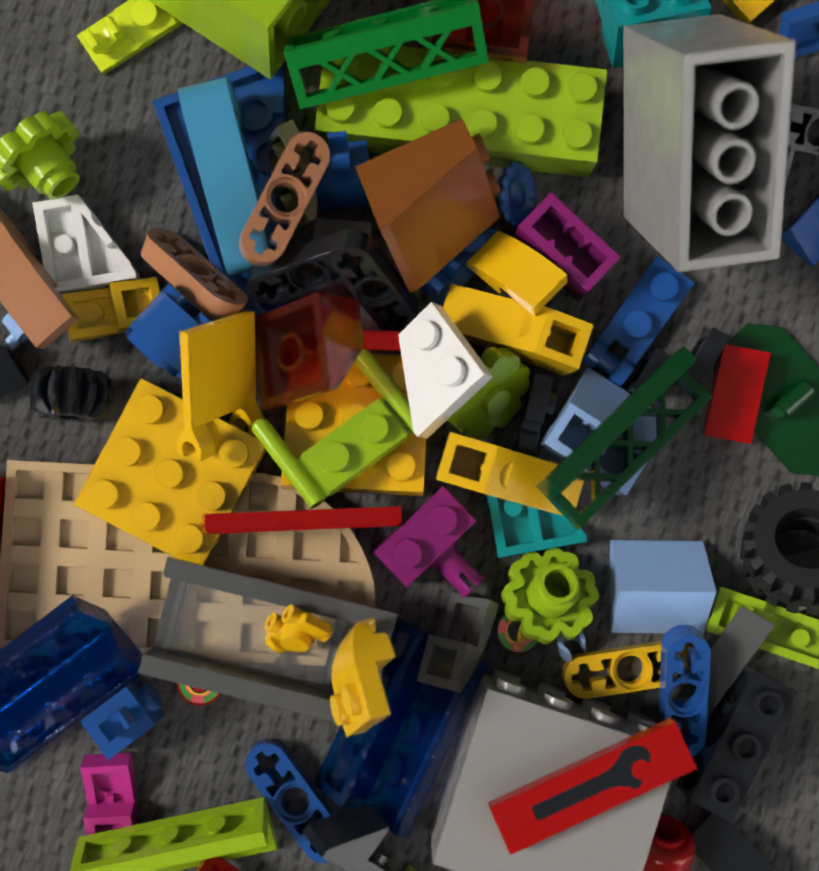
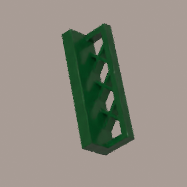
[536,346,712,529]

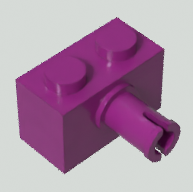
[508,192,621,301]
[373,486,484,598]

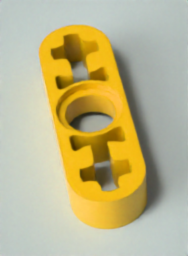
[562,641,692,699]

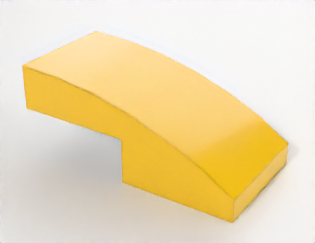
[466,231,567,316]
[61,277,160,343]

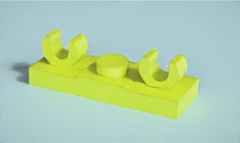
[77,0,183,75]

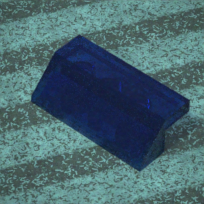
[0,595,143,773]
[313,616,489,838]

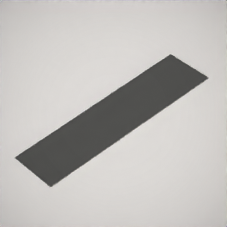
[674,606,775,718]

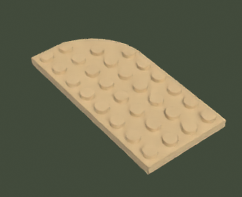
[0,460,376,666]

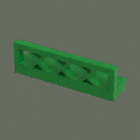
[284,0,489,109]

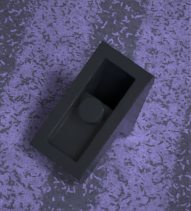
[303,804,393,871]

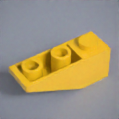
[442,284,593,376]
[436,432,585,516]

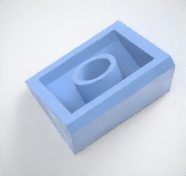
[610,540,717,634]

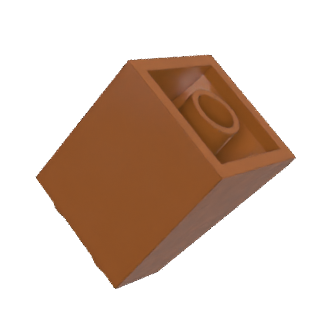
[355,119,501,293]

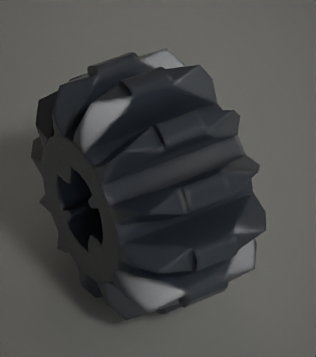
[28,365,113,422]

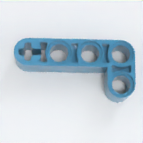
[178,77,273,276]

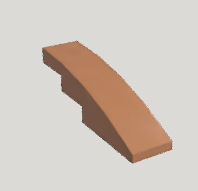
[0,208,79,349]

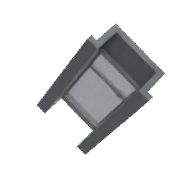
[138,557,398,730]

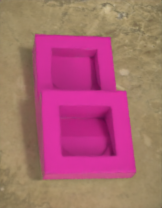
[80,752,138,835]

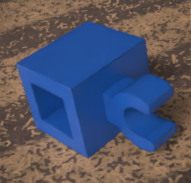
[311,131,370,212]

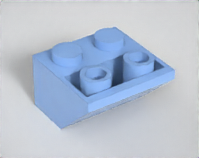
[538,367,657,495]

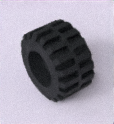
[740,482,819,614]

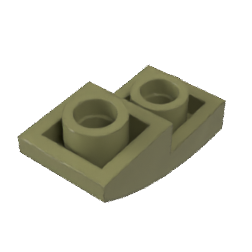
[266,119,317,232]

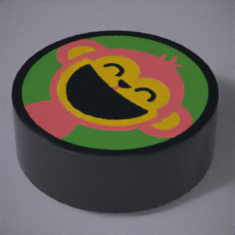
[494,610,539,655]

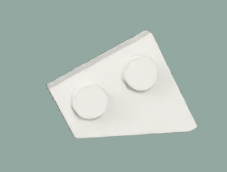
[33,195,140,295]
[398,302,493,438]

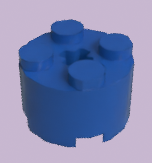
[123,283,212,387]

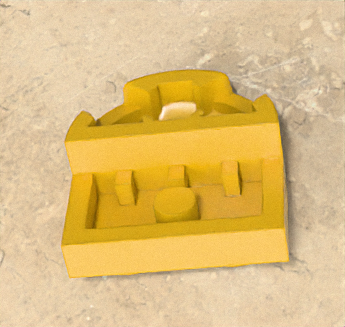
[330,618,395,737]

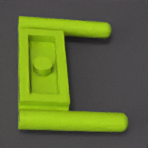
[251,347,415,509]

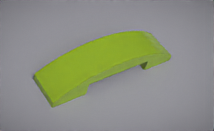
[705,586,819,669]

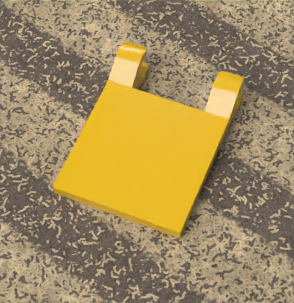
[177,310,264,461]

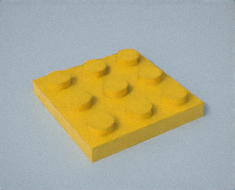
[281,350,426,496]
[73,378,266,565]

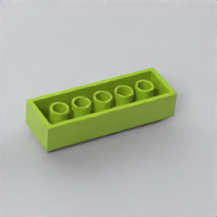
[314,46,607,177]

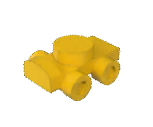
[265,604,333,654]

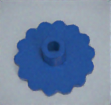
[497,161,537,226]

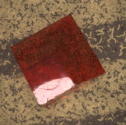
[255,292,364,411]

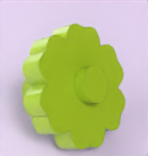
[0,111,80,200]
[447,347,530,439]
[501,548,599,645]

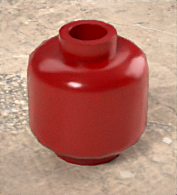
[643,815,695,871]

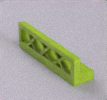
[70,797,277,871]

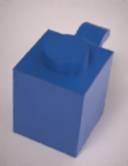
[80,678,166,760]

